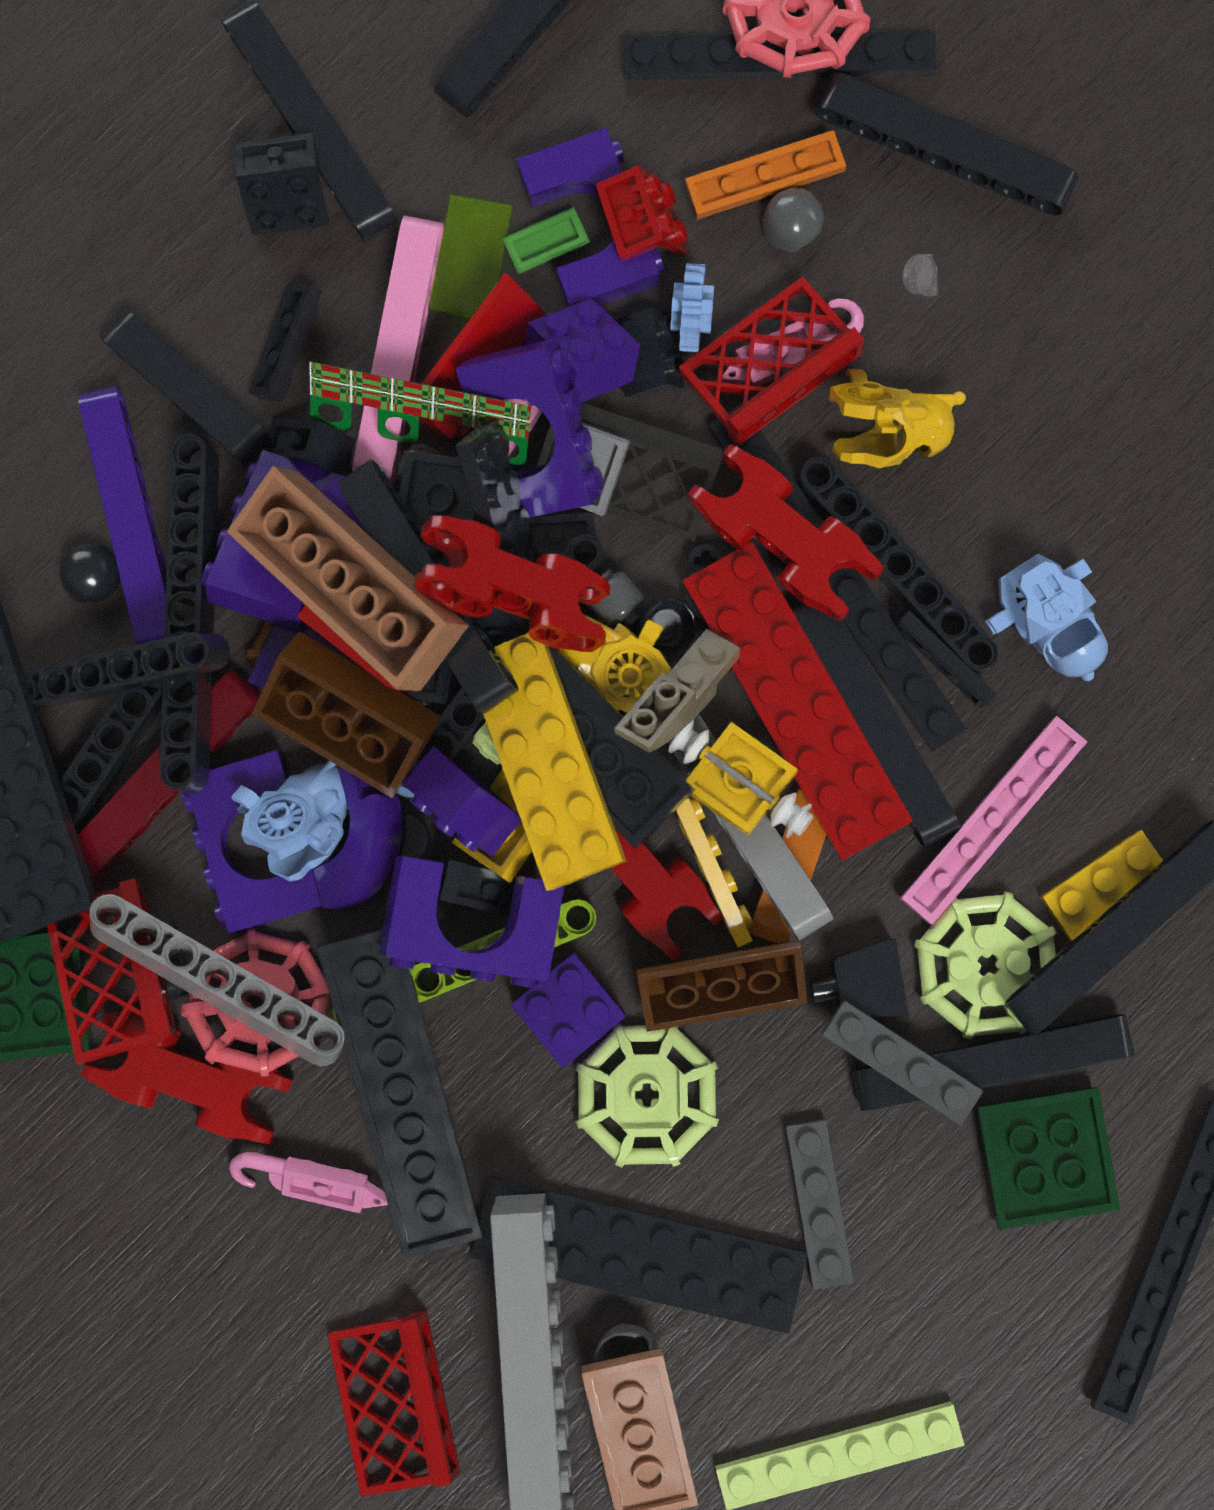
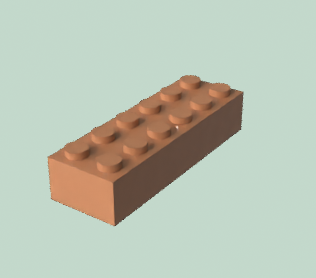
[227,466,469,691]

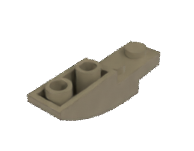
[614,629,740,753]

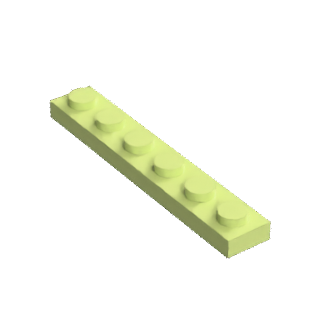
[715,1401,965,1510]

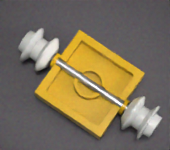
[668,720,814,838]

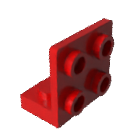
[595,165,688,262]

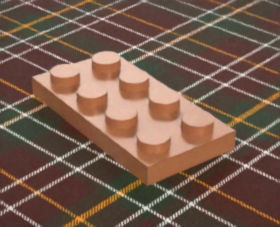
[581,1348,698,1510]

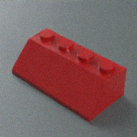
[419,273,546,448]

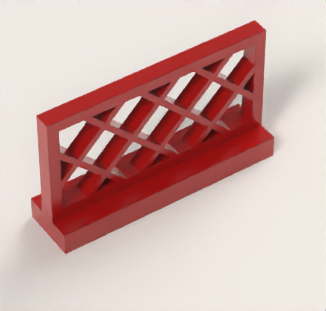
[678,276,864,447]
[47,878,178,1065]
[327,1310,461,1497]

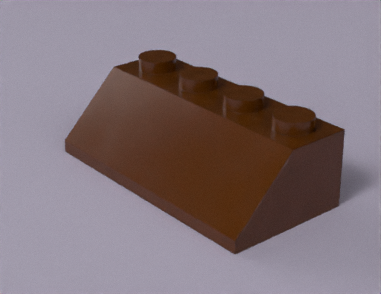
[636,940,807,1032]

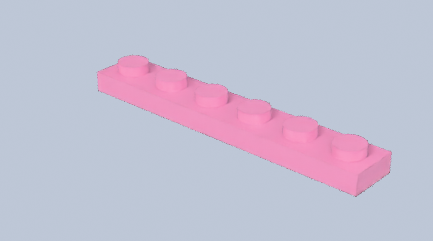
[899,716,1087,925]

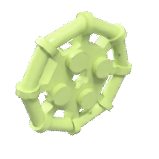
[914,891,1056,1040]
[575,1023,719,1168]

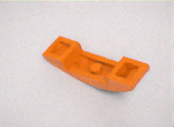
[748,787,826,944]

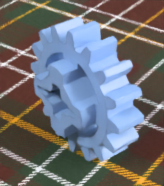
[671,263,714,352]

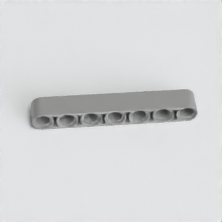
[667,714,834,941]
[90,894,345,1066]

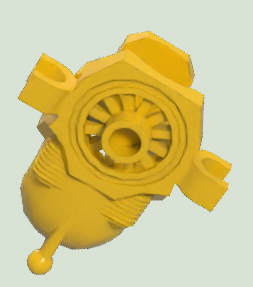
[829,369,966,468]
[557,615,672,713]

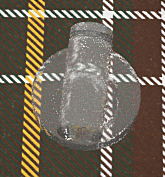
[903,254,939,297]

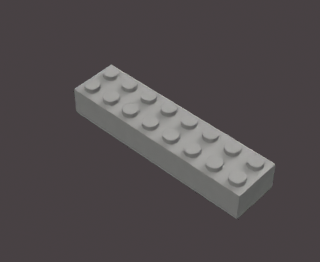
[491,1193,574,1510]

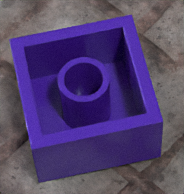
[525,298,640,403]
[403,746,521,856]
[511,952,626,1069]

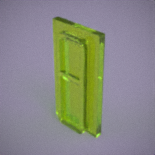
[429,195,512,317]

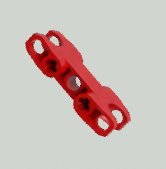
[688,444,884,622]
[414,516,610,652]
[610,829,724,961]
[80,1011,295,1144]

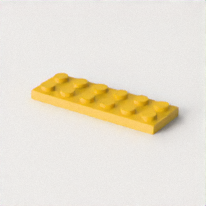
[483,633,626,891]

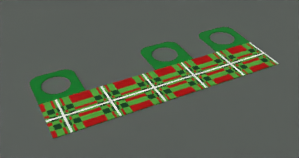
[309,362,531,465]

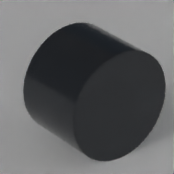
[398,814,431,859]

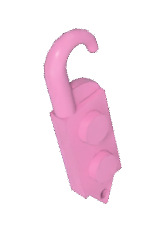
[722,298,864,387]
[229,1152,388,1213]

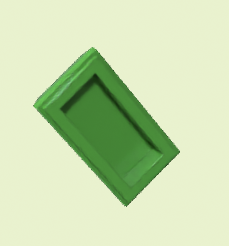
[502,207,590,274]

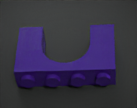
[517,128,664,307]
[455,338,603,517]
[201,450,346,632]
[182,750,322,934]
[379,856,564,988]

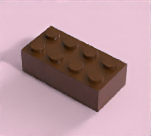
[252,632,441,799]

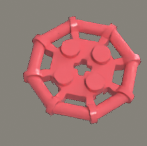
[723,0,871,78]
[180,928,331,1077]

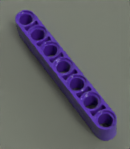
[78,386,167,644]

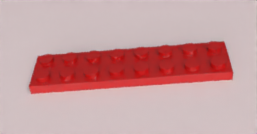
[682,542,913,861]

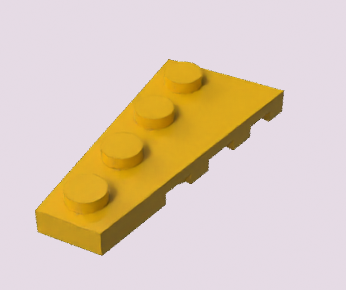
[676,797,754,948]

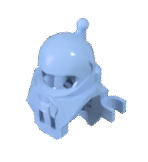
[984,554,1108,681]
[231,761,350,881]

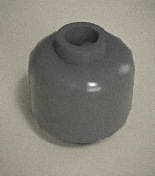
[585,569,644,628]

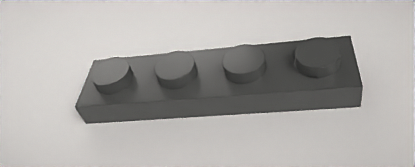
[821,1000,983,1126]
[785,1119,854,1290]

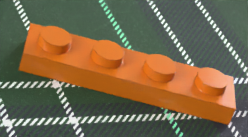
[684,130,846,220]

